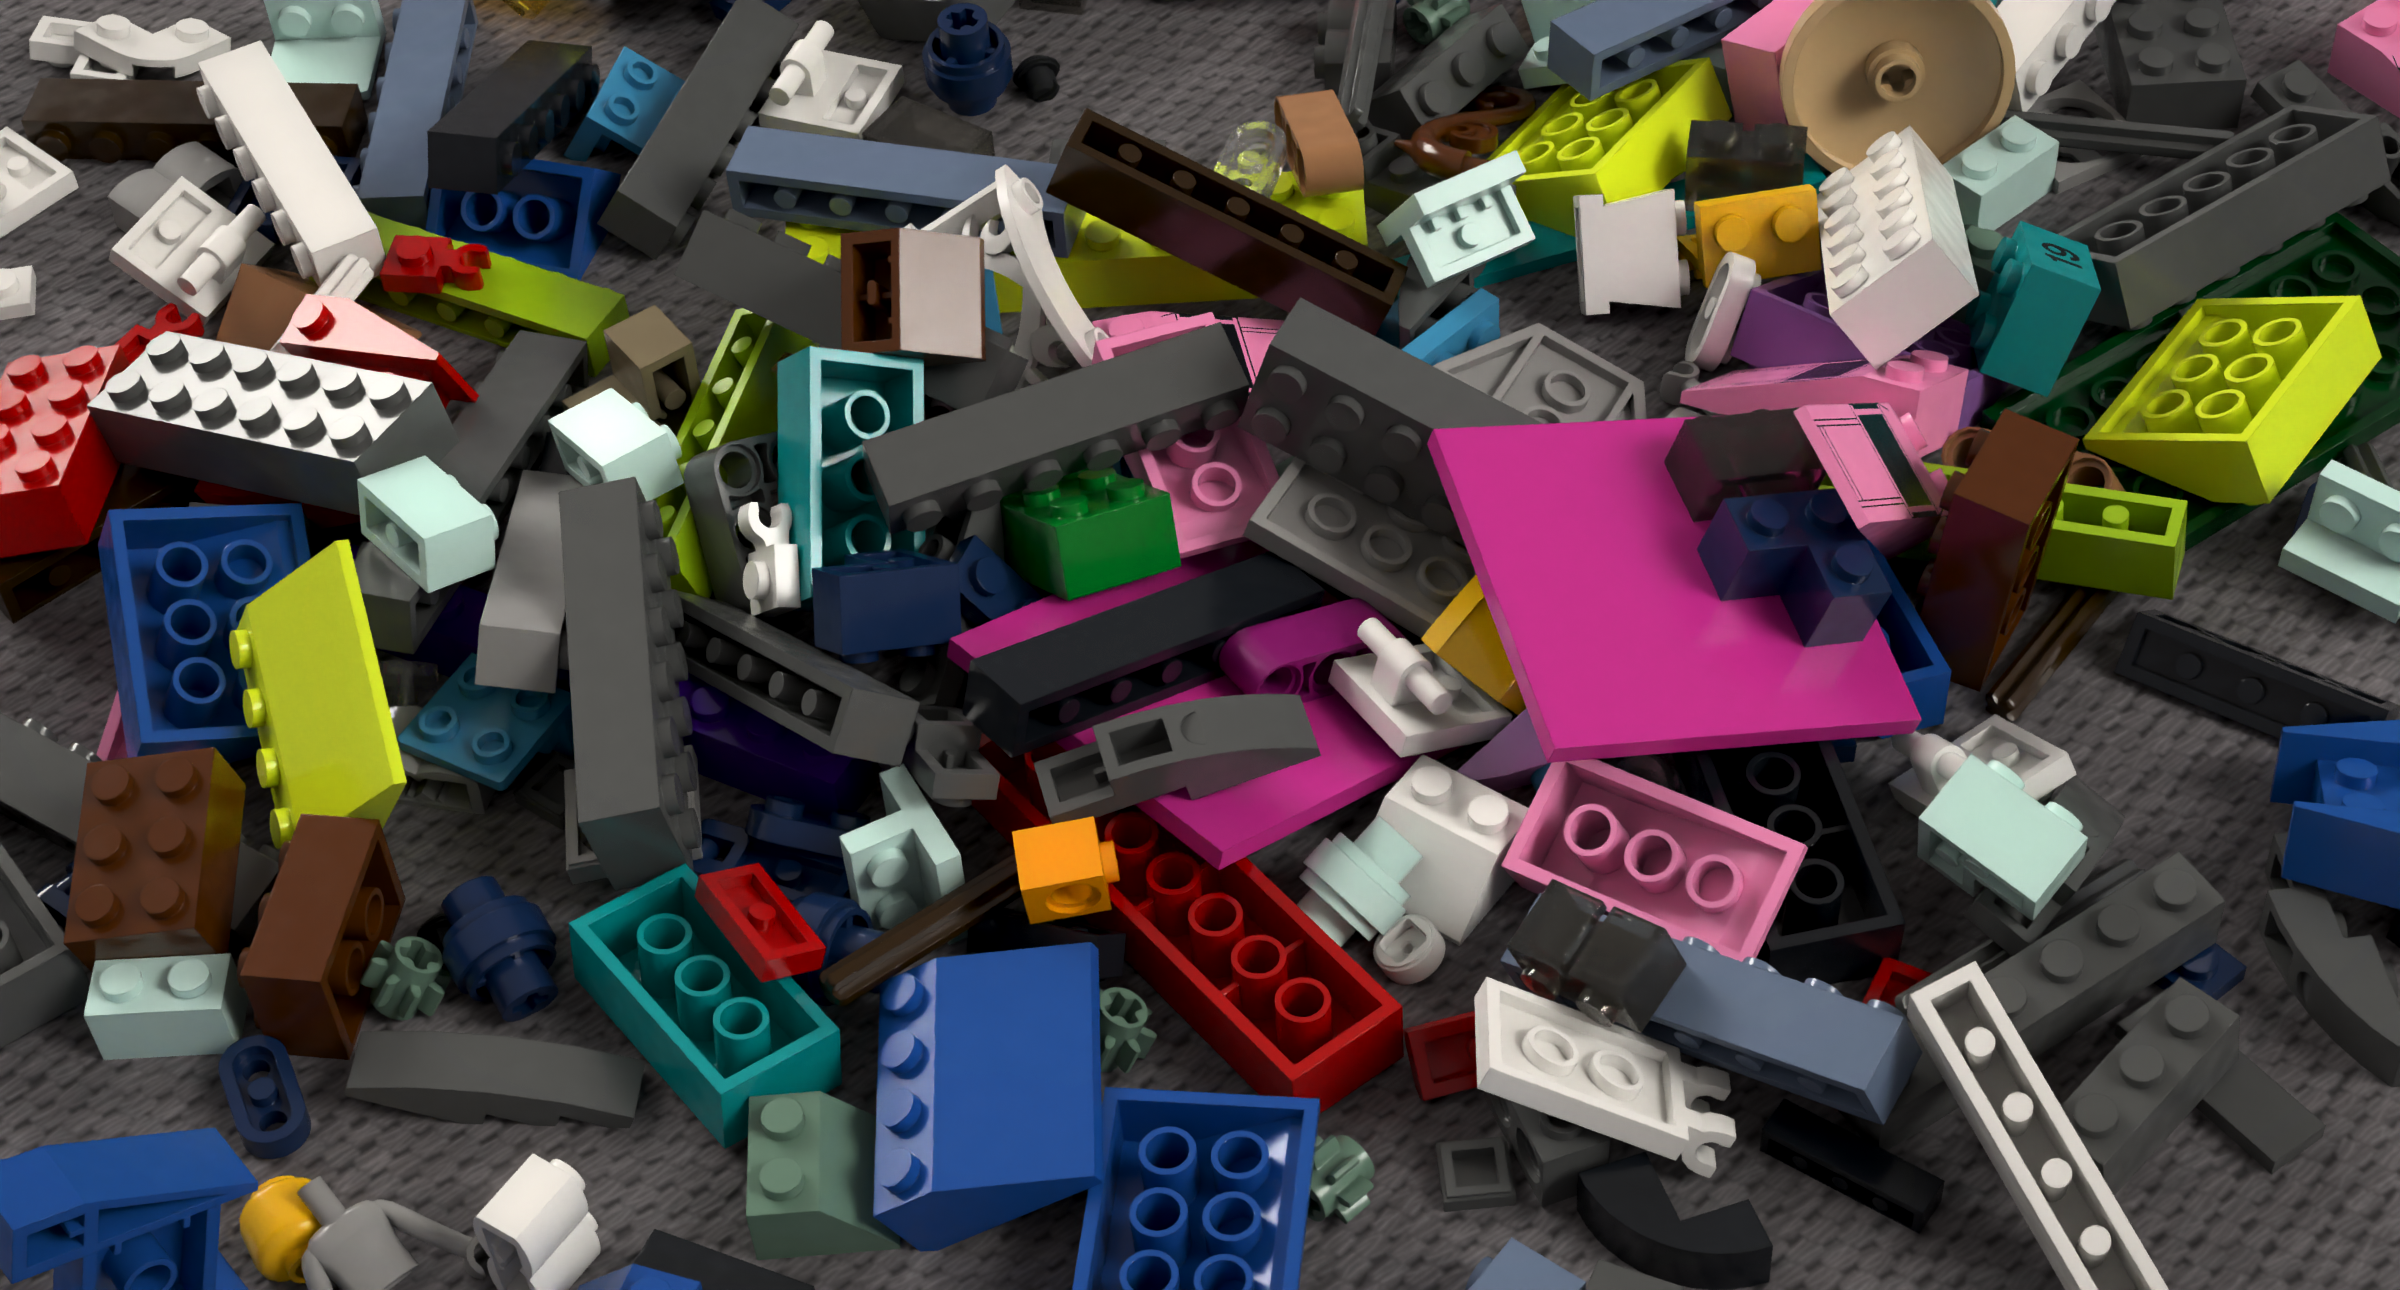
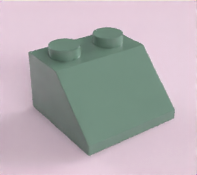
[746,1091,901,1260]

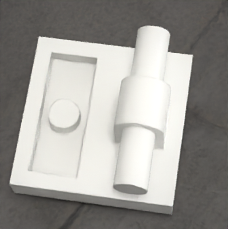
[758,20,905,140]
[0,126,79,238]
[109,176,275,327]
[1328,617,1513,758]
[1888,714,2077,817]

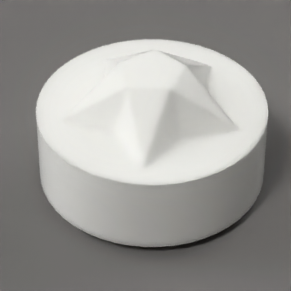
[1373,914,1445,985]

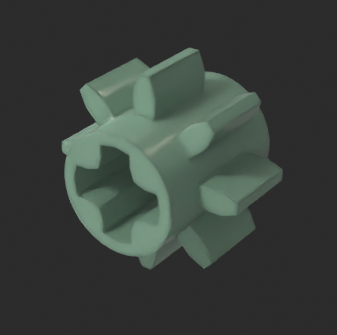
[1403,0,1470,45]
[360,936,452,1020]
[1099,987,1157,1073]
[1308,1134,1375,1224]

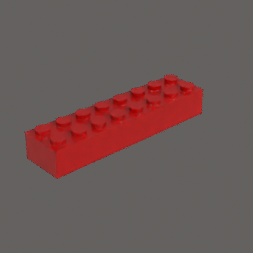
[971,733,1404,1114]

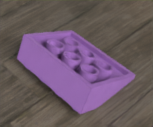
[1730,263,2010,450]

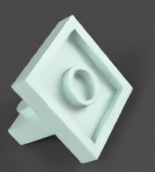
[1377,150,1536,289]
[2278,459,2400,623]
[839,763,968,945]

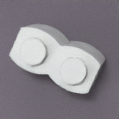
[473,1153,601,1290]

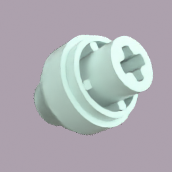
[1297,816,1423,947]

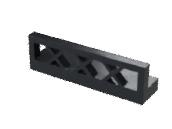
[2114,609,2400,739]

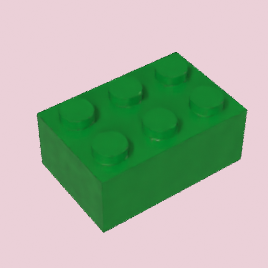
[1000,468,1182,601]

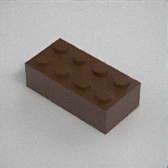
[1915,409,2080,692]

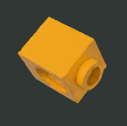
[1012,816,1120,925]

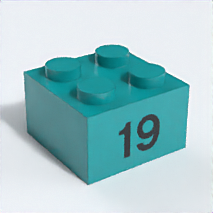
[1965,221,2101,397]

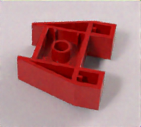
[194,294,479,530]

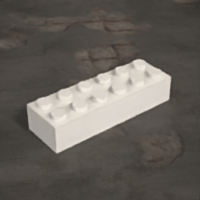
[1817,125,1979,370]

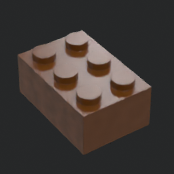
[63,747,246,972]
[237,814,406,1060]

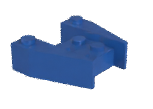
[2269,720,2400,909]
[0,1127,258,1290]

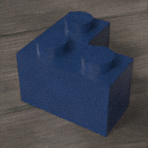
[1697,488,1892,647]
[812,549,961,664]

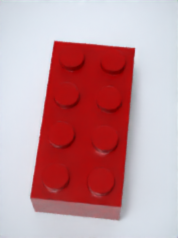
[0,344,129,558]

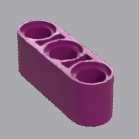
[1219,598,1407,703]

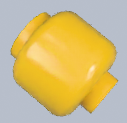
[239,1175,321,1283]

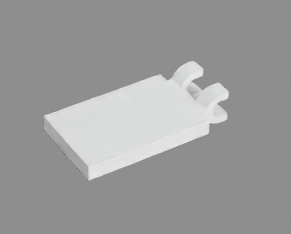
[1474,977,1737,1178]

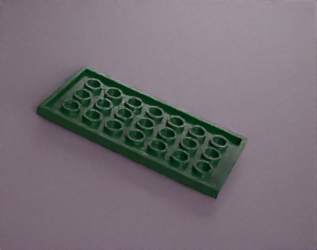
[1980,212,2400,551]

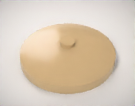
[1779,0,2016,173]

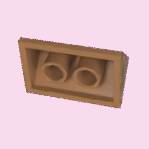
[216,263,422,351]

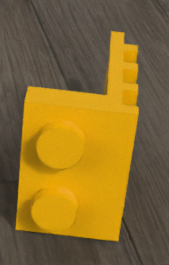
[1677,184,1822,288]

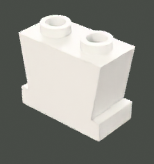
[1573,189,1690,315]

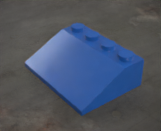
[98,503,311,763]
[873,942,1103,1252]
[1072,1087,1320,1290]

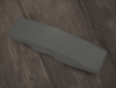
[344,1031,646,1128]

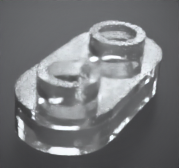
[1213,121,1287,198]

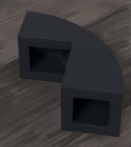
[1577,1152,1773,1290]

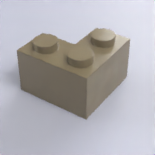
[562,305,701,436]

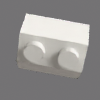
[1376,754,1529,946]

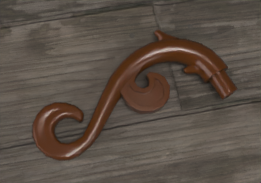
[1394,85,1536,180]

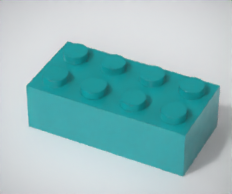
[777,346,925,612]
[568,863,842,1149]

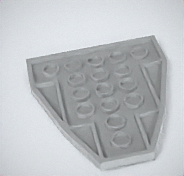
[1243,323,1647,638]

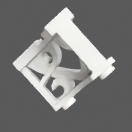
[904,164,1109,390]

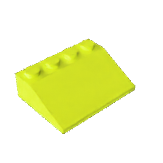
[1486,57,1732,237]
[2082,295,2382,506]
[229,539,407,849]

